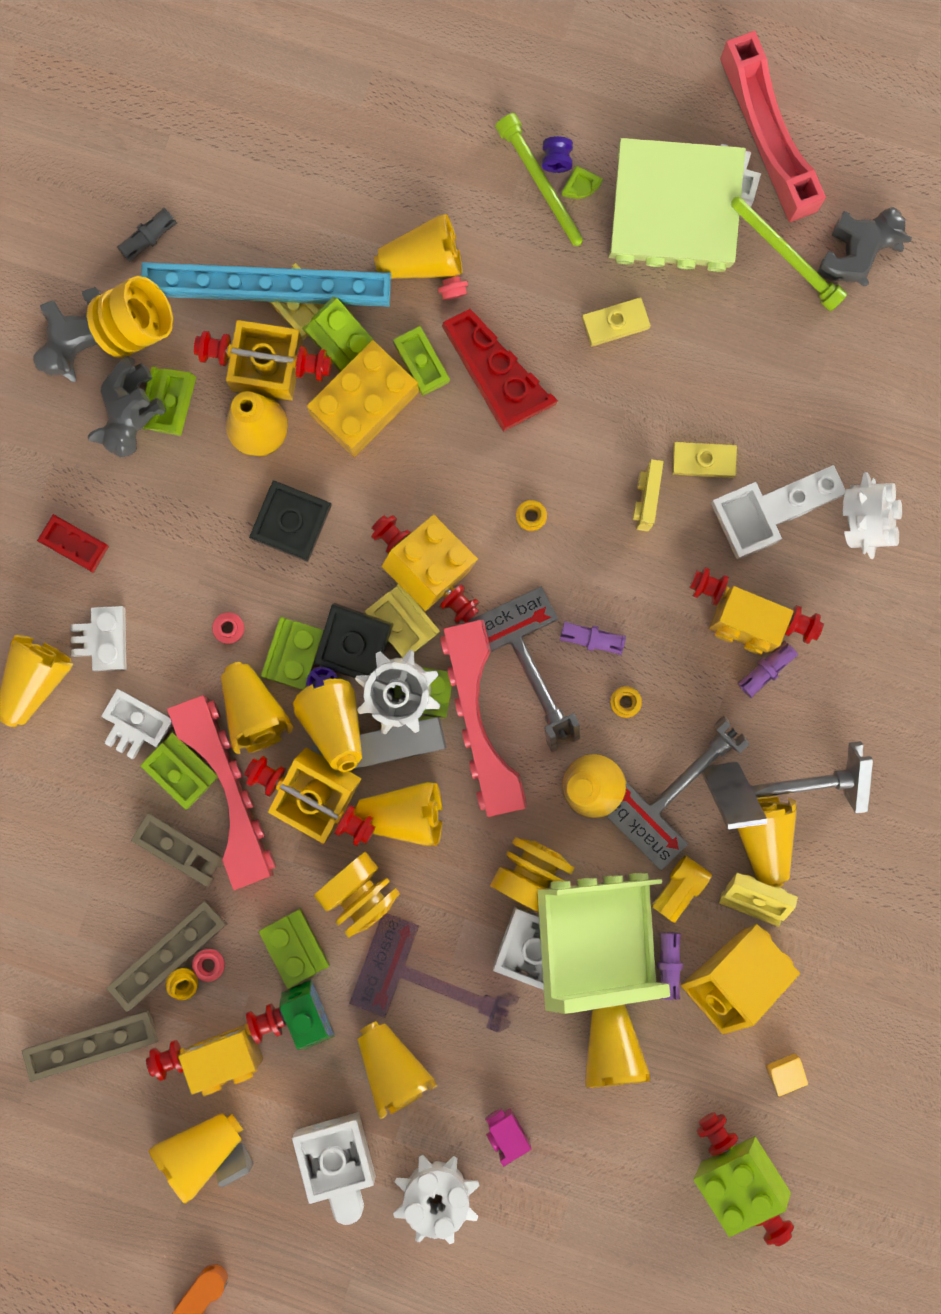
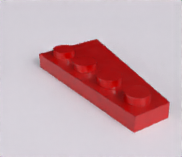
[442,309,558,432]

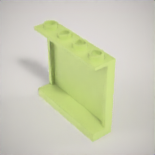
[609,138,746,272]
[537,873,670,1014]

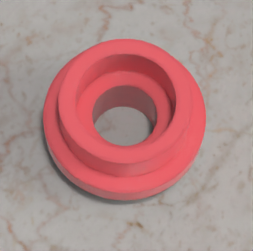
[438,276,468,300]
[212,612,245,644]
[192,949,225,982]

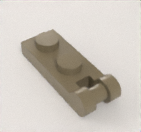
[131,813,223,887]

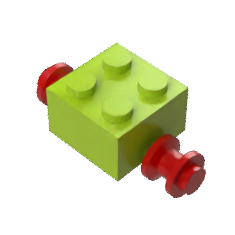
[693,1112,794,1246]

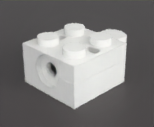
[493,906,544,990]
[292,1112,376,1225]

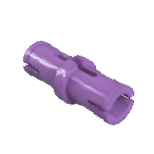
[560,621,626,655]
[737,641,798,698]
[657,932,683,1000]

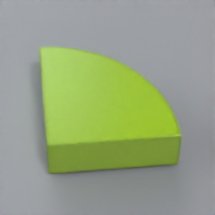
[562,165,603,199]

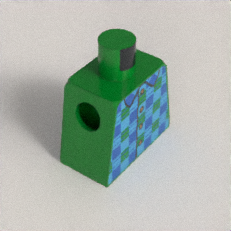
[279,979,335,1050]

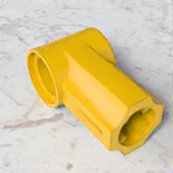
[651,855,712,923]

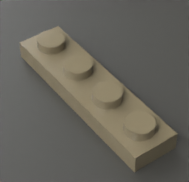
[106,900,227,1012]
[21,1010,158,1082]

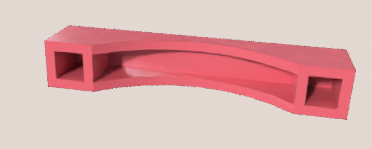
[720,31,826,223]
[440,620,527,817]
[167,695,276,891]

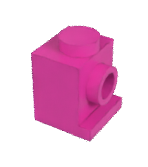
[485,1108,532,1167]

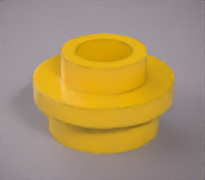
[516,500,547,532]
[610,686,642,718]
[165,968,198,1000]

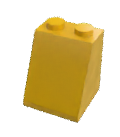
[680,924,800,1035]

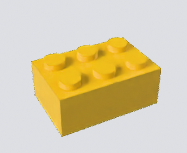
[307,340,419,458]

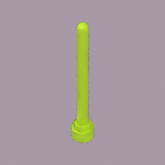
[495,113,583,246]
[731,197,847,311]

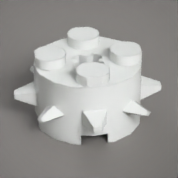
[843,472,902,559]
[355,650,441,734]
[393,1155,480,1244]

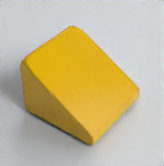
[765,1053,808,1097]

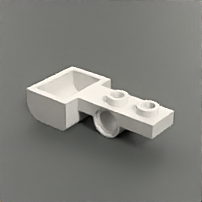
[711,465,845,560]

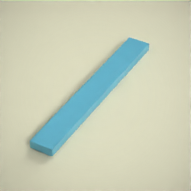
[141,262,391,307]

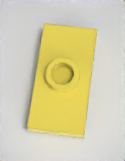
[582,297,651,347]
[672,442,737,478]

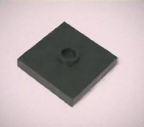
[249,480,332,562]
[314,603,393,678]

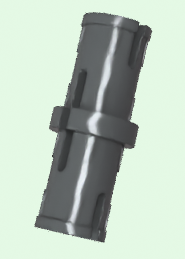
[117,208,177,262]

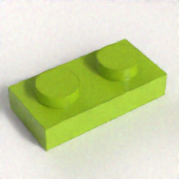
[393,326,450,397]

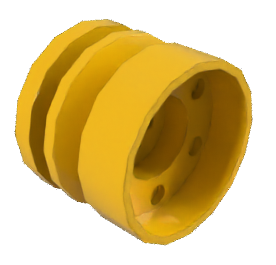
[86,276,174,358]
[490,836,575,912]
[313,851,401,938]

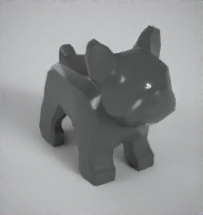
[817,207,912,286]
[33,287,101,382]
[88,356,166,457]

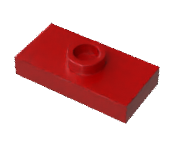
[37,514,109,573]

